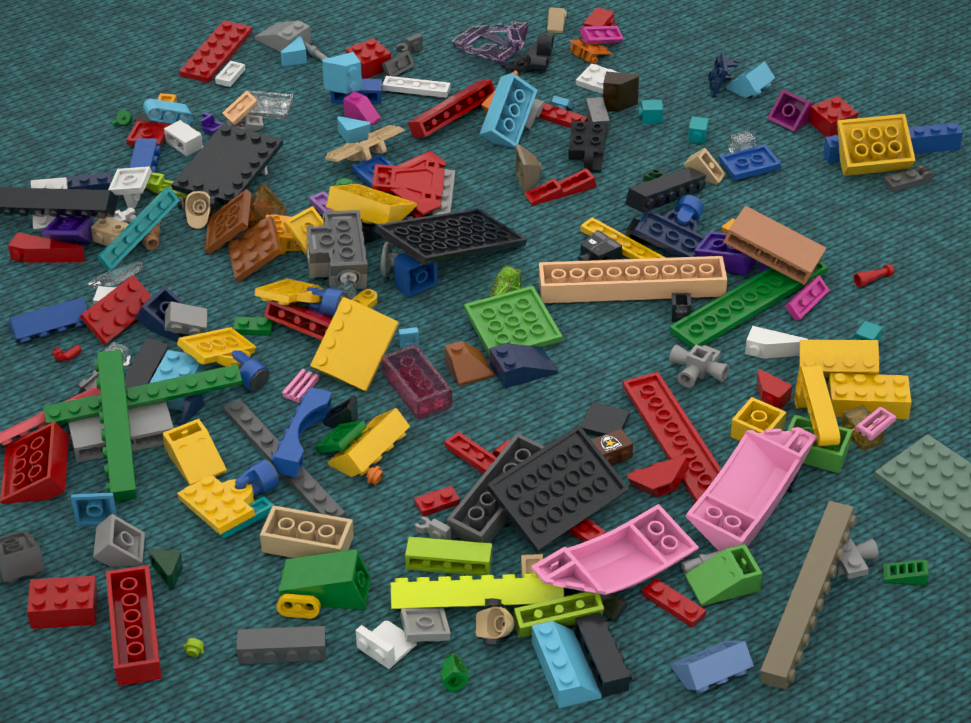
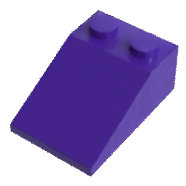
[42,216,93,244]
[694,231,758,275]

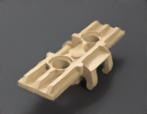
[325,125,405,162]

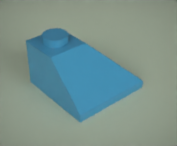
[71,493,117,526]

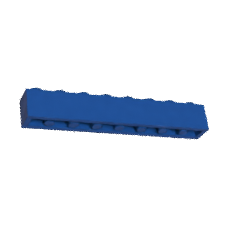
[823,123,963,164]

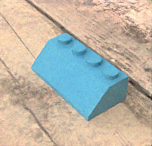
[480,73,538,148]
[532,621,601,708]

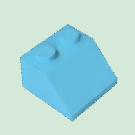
[322,52,362,94]
[725,61,775,98]

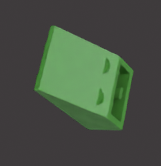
[685,544,762,607]

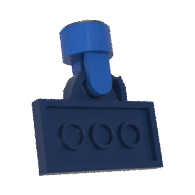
[633,195,704,257]

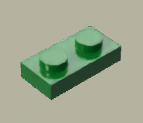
[233,317,273,336]

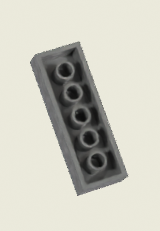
[447,433,545,543]

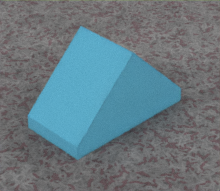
[281,36,307,66]
[337,116,371,143]

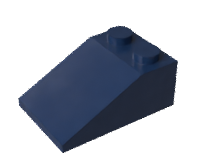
[135,285,190,342]
[490,343,558,389]

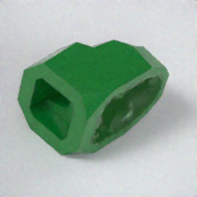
[440,653,469,692]

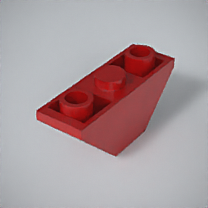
[627,455,689,497]

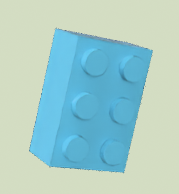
[150,350,206,411]

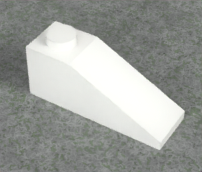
[745,326,808,359]

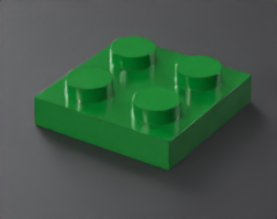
[315,420,367,454]

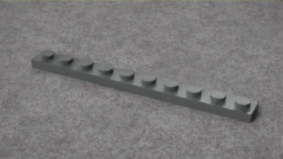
[223,399,346,518]

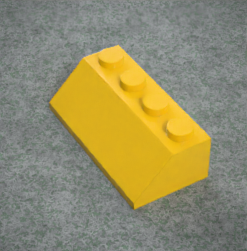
[800,340,879,378]
[327,408,410,477]

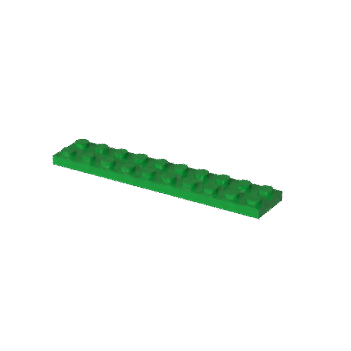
[669,261,828,349]

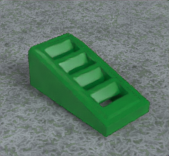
[883,560,929,585]

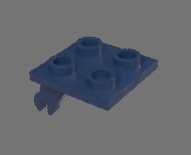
[708,52,739,98]

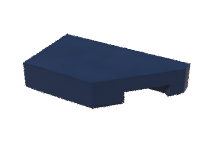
[176,393,204,426]

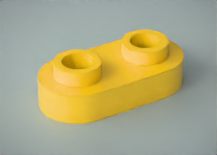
[351,289,378,308]
[277,594,321,619]

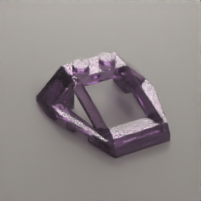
[451,22,529,63]

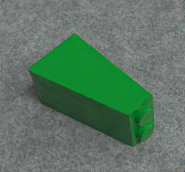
[278,549,371,610]

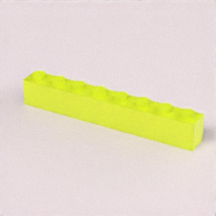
[391,574,564,609]

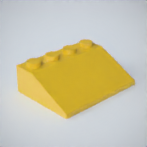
[837,114,916,176]
[326,184,417,224]
[310,297,399,392]

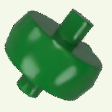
[112,110,133,126]

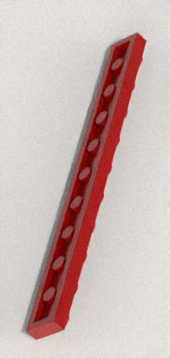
[444,431,606,542]

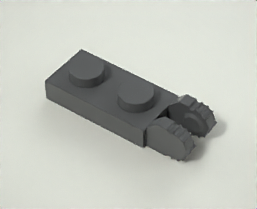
[883,165,934,192]

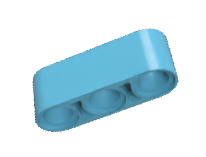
[143,99,193,125]

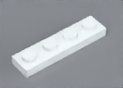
[382,76,450,98]

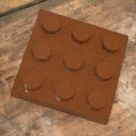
[204,189,251,255]
[228,215,282,282]

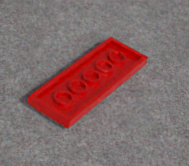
[179,21,252,83]

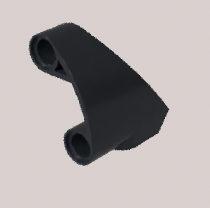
[501,33,554,72]

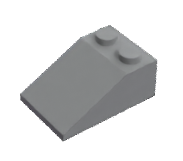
[254,20,311,52]

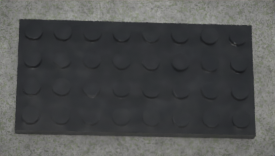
[375,208,527,265]

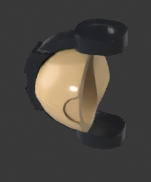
[178,191,217,229]
[476,598,515,647]

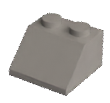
[93,514,145,567]

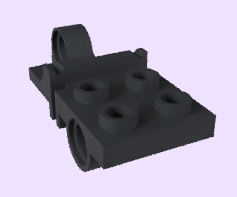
[568,121,606,173]

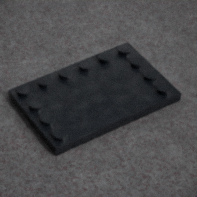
[171,124,283,205]
[486,425,629,553]

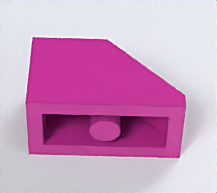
[344,91,381,127]

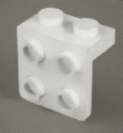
[356,621,417,669]

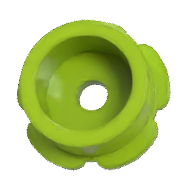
[183,638,204,657]

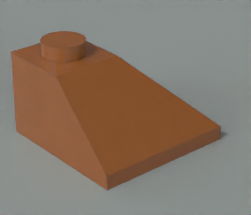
[444,341,495,386]

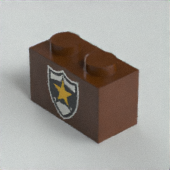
[591,429,633,466]

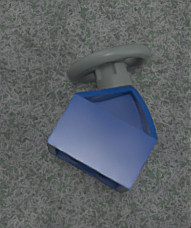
[381,241,438,298]

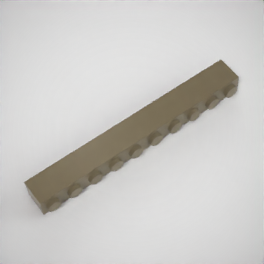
[760,501,857,690]

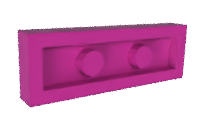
[579,26,624,44]
[785,275,830,321]

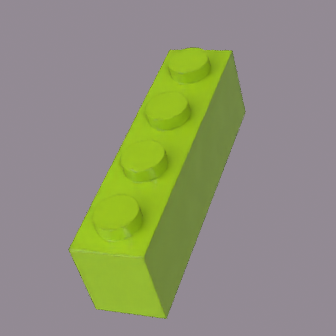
[405,537,492,576]
[513,592,604,638]

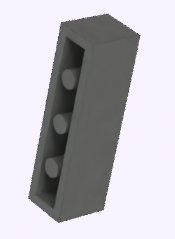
[237,626,326,664]

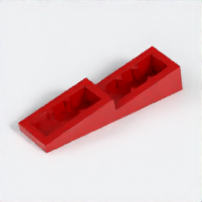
[524,168,597,206]

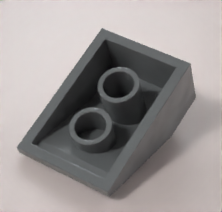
[0,530,45,583]

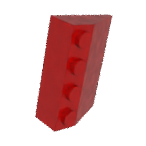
[0,421,69,504]

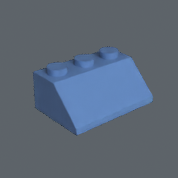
[670,640,754,693]

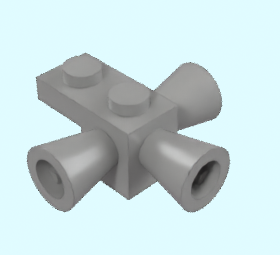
[669,344,730,388]
[836,539,879,579]

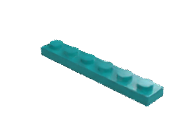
[97,187,180,271]

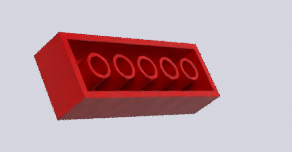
[106,565,162,686]

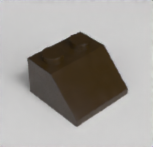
[603,71,639,112]

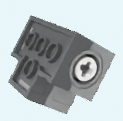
[306,210,368,290]

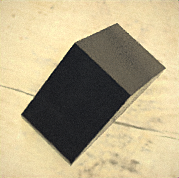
[323,395,358,428]

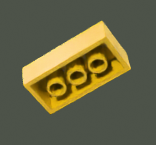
[828,373,911,420]

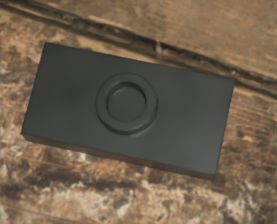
[600,592,629,622]

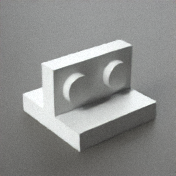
[108,166,152,208]

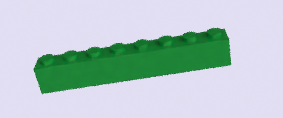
[94,349,137,501]

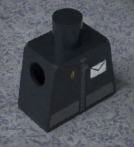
[578,230,622,261]

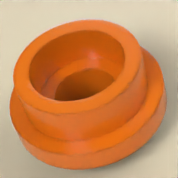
[366,466,384,485]

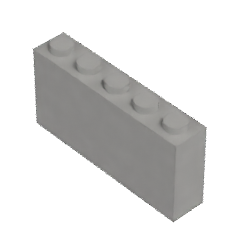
[68,401,173,463]

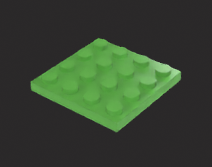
[464,286,563,356]

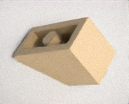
[684,148,726,185]

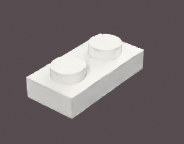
[215,61,245,87]

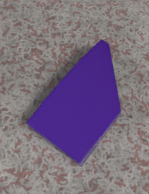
[201,112,225,136]

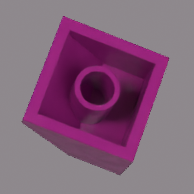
[767,89,814,132]

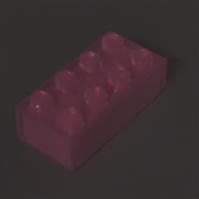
[382,344,453,420]

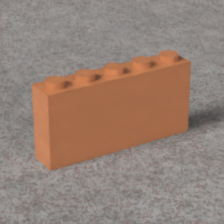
[724,206,826,285]

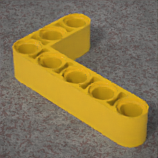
[794,365,840,446]

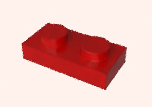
[414,486,460,517]

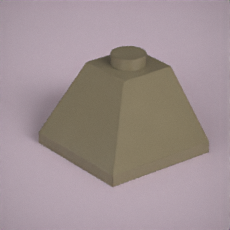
[515,144,542,193]

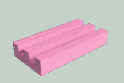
[282,369,319,403]
[855,407,896,441]

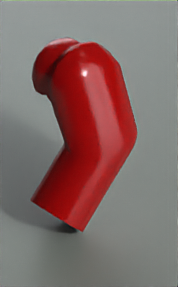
[52,345,82,361]

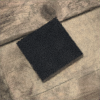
[581,402,630,437]

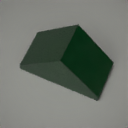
[148,548,183,590]

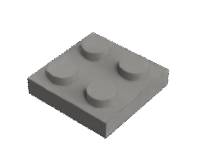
[400,607,451,642]

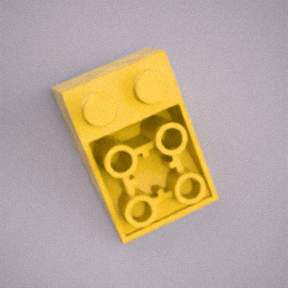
[162,419,227,486]

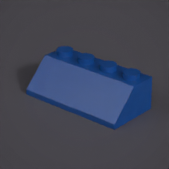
[7,297,87,343]

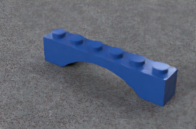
[271,387,332,478]

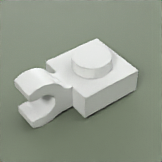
[109,207,136,223]

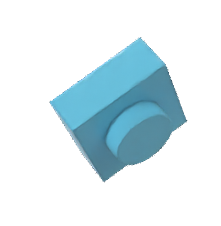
[552,96,573,110]
[399,327,419,349]

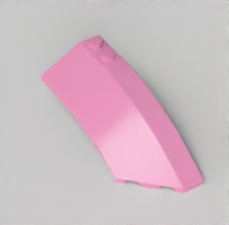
[686,427,817,551]
[531,504,699,595]

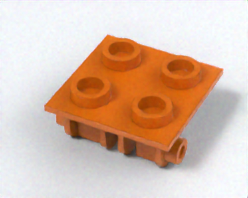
[569,38,612,64]

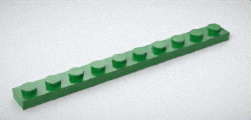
[43,364,242,425]

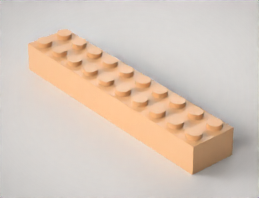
[539,256,727,303]

